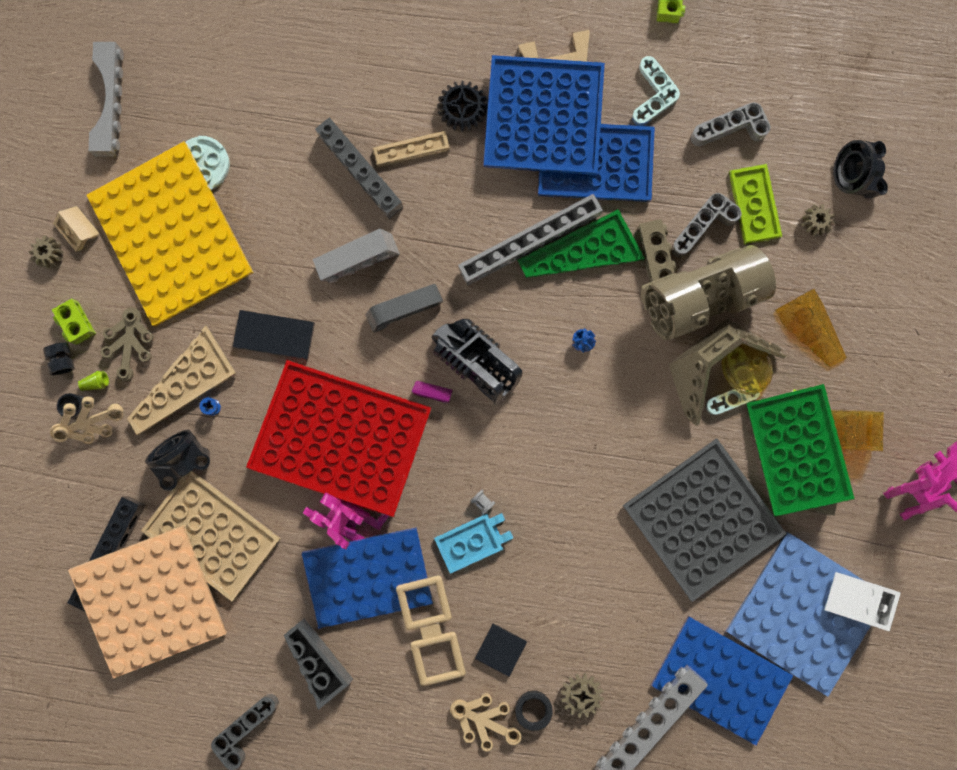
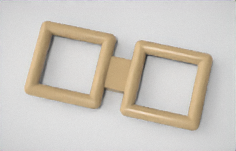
[396,575,466,686]

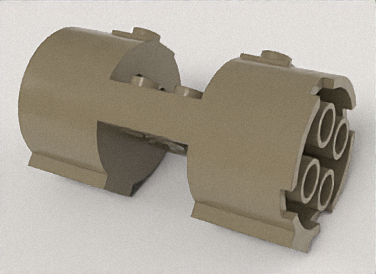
[641,245,776,340]

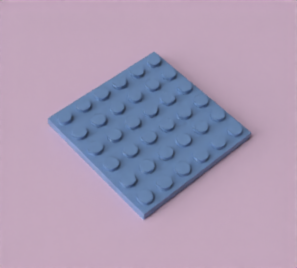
[726,532,871,697]

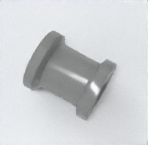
[470,490,495,515]

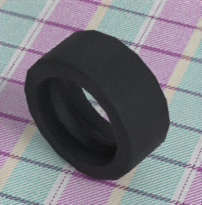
[515,690,553,731]

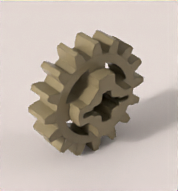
[561,673,604,718]

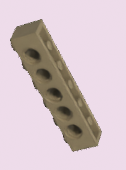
[637,219,676,282]

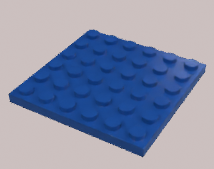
[483,55,605,175]

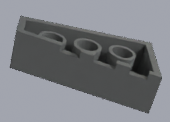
[284,618,353,710]

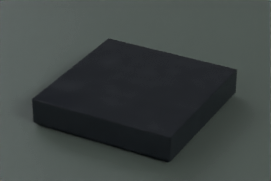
[475,623,527,677]

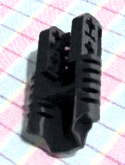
[431,319,523,405]

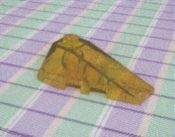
[775,289,847,367]

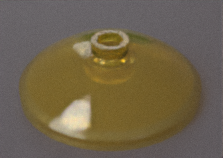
[721,343,773,395]

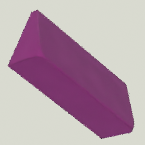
[412,381,453,404]

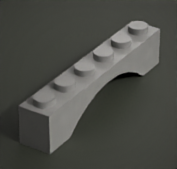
[88,42,124,157]

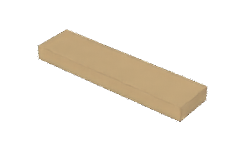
[373,131,450,168]

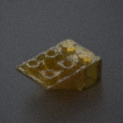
[831,410,884,452]

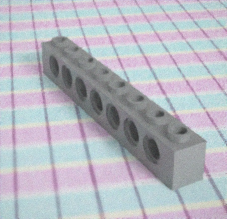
[458,194,603,286]
[594,665,708,770]

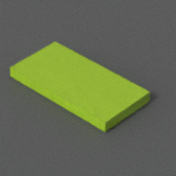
[729,164,782,245]

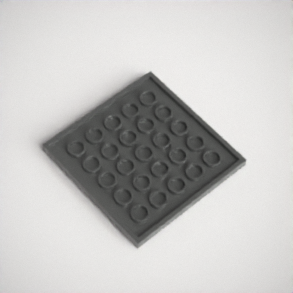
[622,438,787,602]

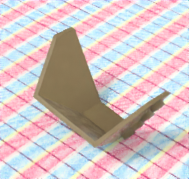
[669,319,786,426]

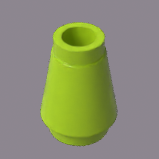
[78,371,109,391]

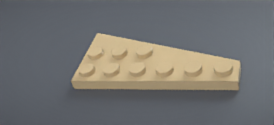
[127,325,236,435]

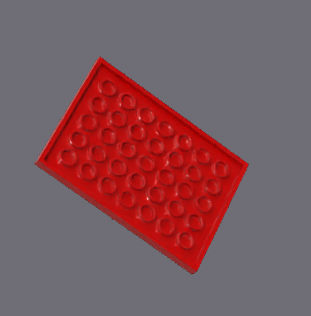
[246,360,432,518]

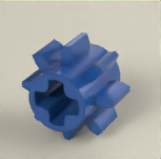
[572,328,596,353]

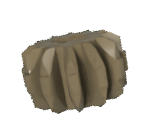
[801,204,835,237]
[28,236,64,268]

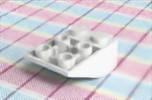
[824,572,900,631]

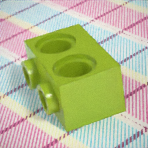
[656,0,685,23]
[52,298,96,345]

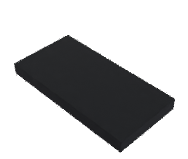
[233,310,315,360]

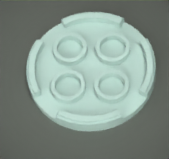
[186,136,230,190]

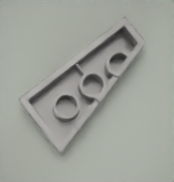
[313,229,400,283]

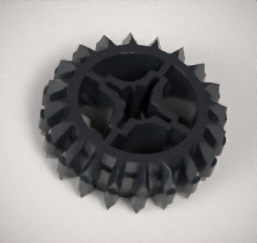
[437,80,488,132]

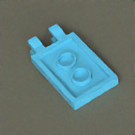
[434,513,513,574]

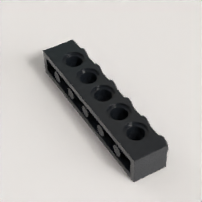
[67,496,146,612]

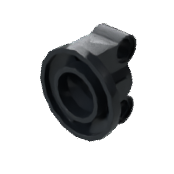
[833,140,888,199]
[145,429,210,491]

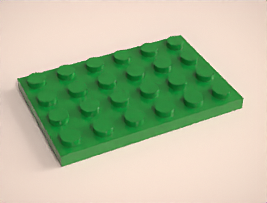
[746,384,855,517]

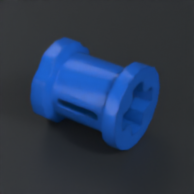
[199,397,221,416]

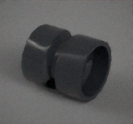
[43,343,75,376]
[56,393,91,420]

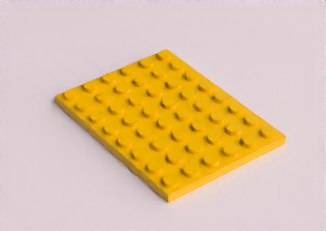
[86,141,254,327]

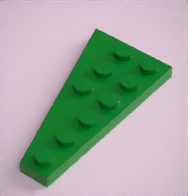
[517,209,645,278]

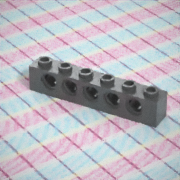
[315,117,403,219]

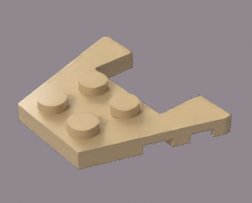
[518,30,590,62]

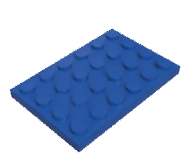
[538,124,655,202]
[301,527,433,628]
[651,616,793,746]

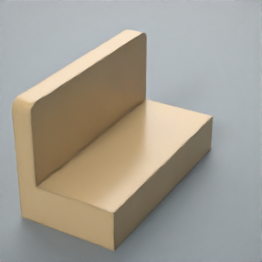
[53,206,99,252]

